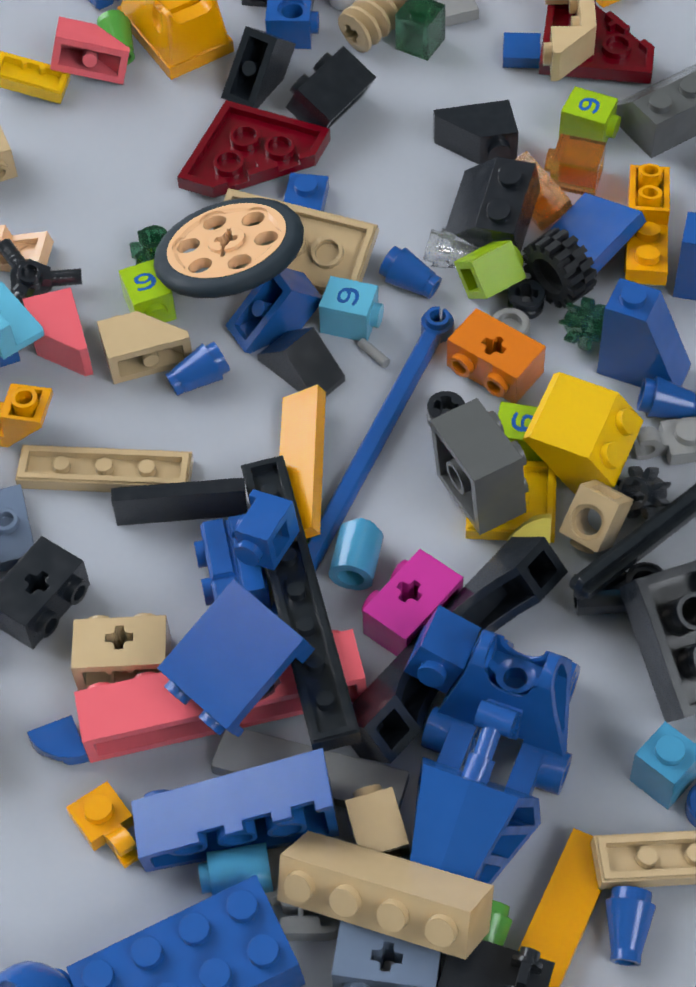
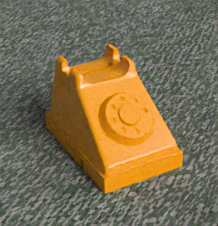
[117,0,234,80]

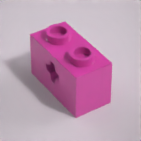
[362,549,464,656]

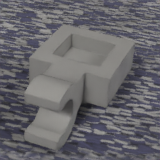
[632,416,696,466]

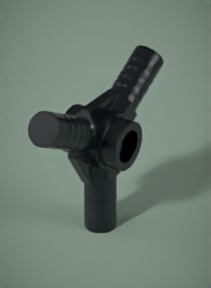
[0,239,82,306]

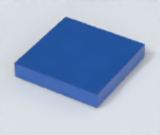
[548,193,647,273]

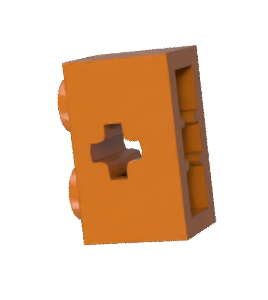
[447,308,546,404]

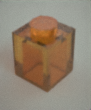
[544,134,607,196]

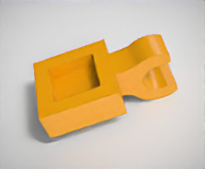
[66,781,139,869]

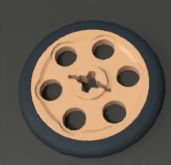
[154,198,304,298]

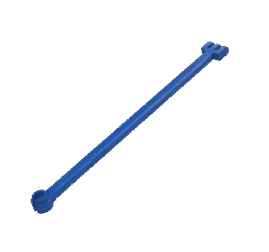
[270,306,454,617]

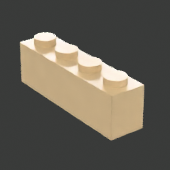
[277,831,494,960]

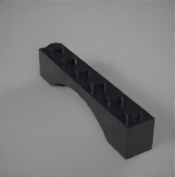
[351,537,568,764]

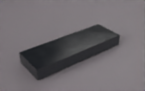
[111,478,248,526]

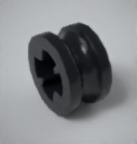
[507,279,545,319]
[427,391,465,428]

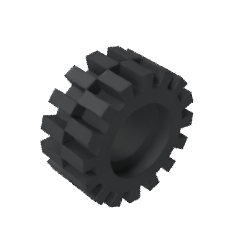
[522,228,597,308]

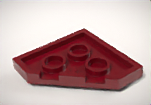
[539,0,655,84]
[177,100,331,198]

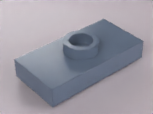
[0,484,34,572]

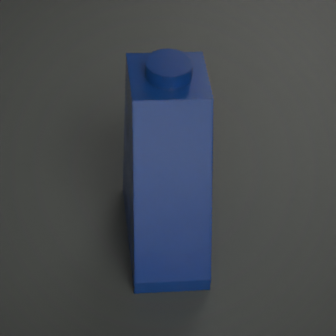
[597,278,691,387]

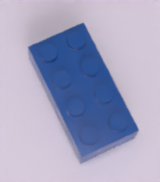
[66,875,306,987]

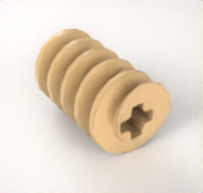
[338,0,415,53]

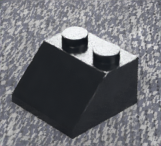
[442,157,541,253]

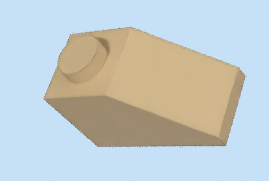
[97,311,192,384]

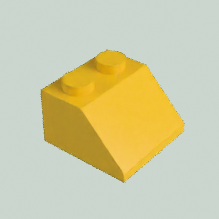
[523,372,643,494]

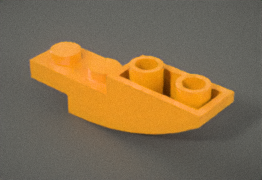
[624,163,670,286]

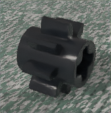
[616,466,671,520]

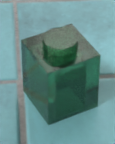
[395,0,446,61]

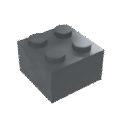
[430,398,529,535]

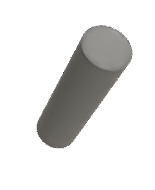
[357,338,390,368]

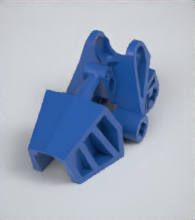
[410,629,580,884]

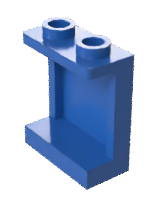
[157,579,315,737]

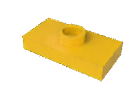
[0,51,71,104]

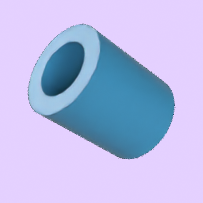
[328,518,384,590]
[198,842,274,896]

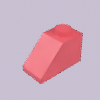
[50,16,130,85]
[23,287,93,376]

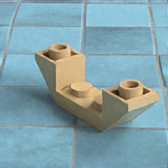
[543,0,597,81]

